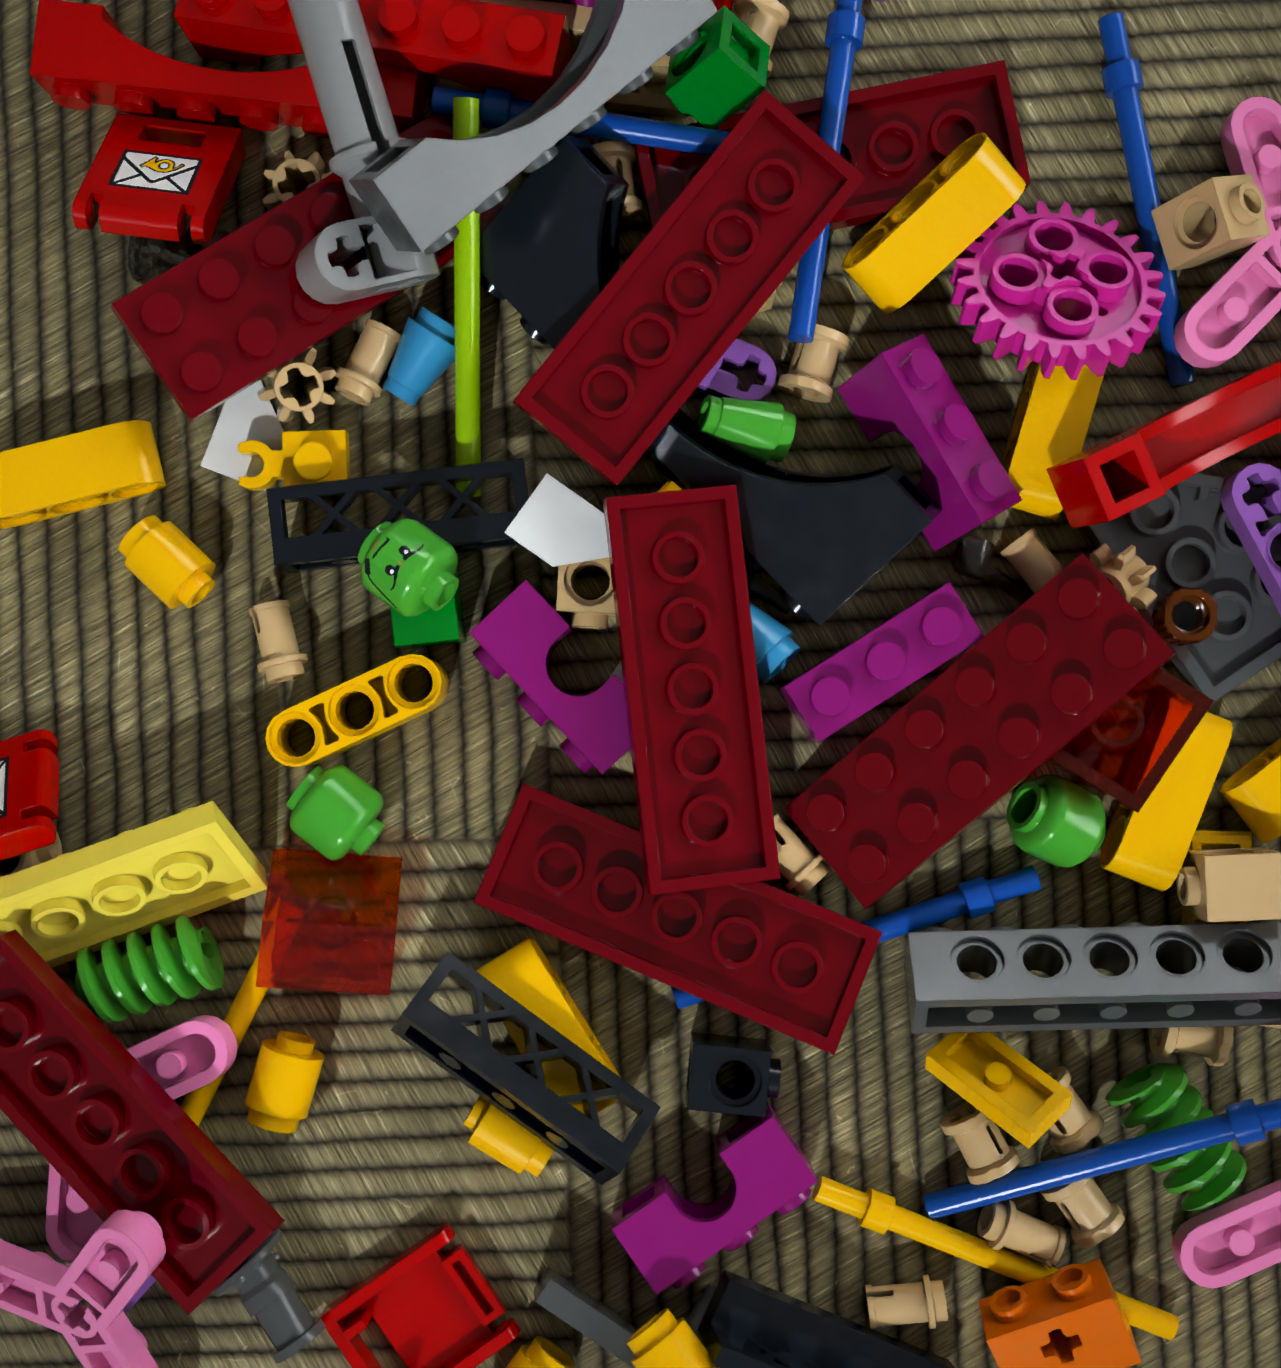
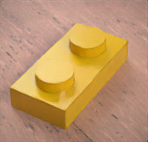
[925,1032,1073,1149]

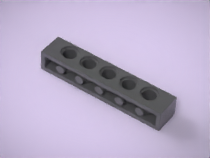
[904,920,1281,1034]

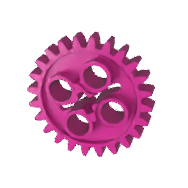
[950,201,1166,380]

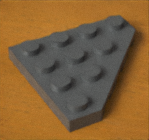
[1081,473,1281,705]

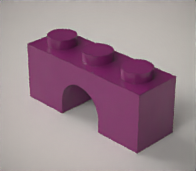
[837,333,1022,552]
[469,580,631,774]
[778,582,985,742]
[611,1102,818,1295]

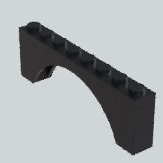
[480,136,942,626]

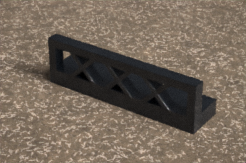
[266,458,529,573]
[391,951,661,1185]
[697,1270,955,1368]

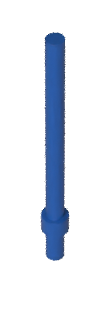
[788,0,866,343]
[1098,12,1196,388]
[431,86,730,156]
[671,865,1041,1009]
[924,1098,1281,1219]

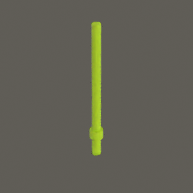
[453,97,481,497]

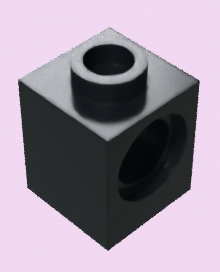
[685,1032,781,1117]

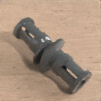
[214,1228,326,1363]

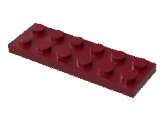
[633,60,1031,231]
[513,90,866,487]
[111,113,504,423]
[603,485,781,896]
[784,553,1176,909]
[473,783,883,1055]
[0,929,285,1315]

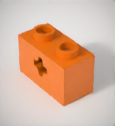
[978,1258,1142,1368]

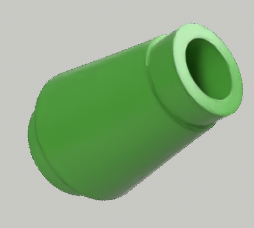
[696,395,796,464]

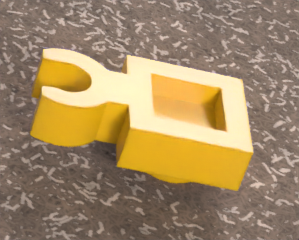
[238,430,351,491]

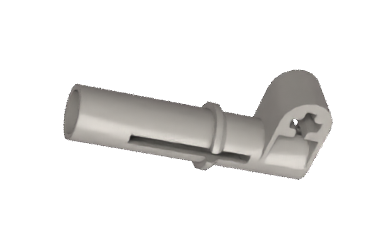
[287,0,440,304]

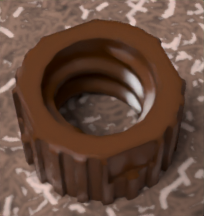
[1151,587,1218,646]

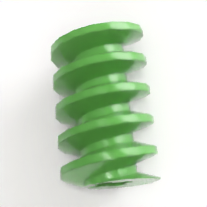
[75,914,224,1024]
[1105,1063,1247,1211]

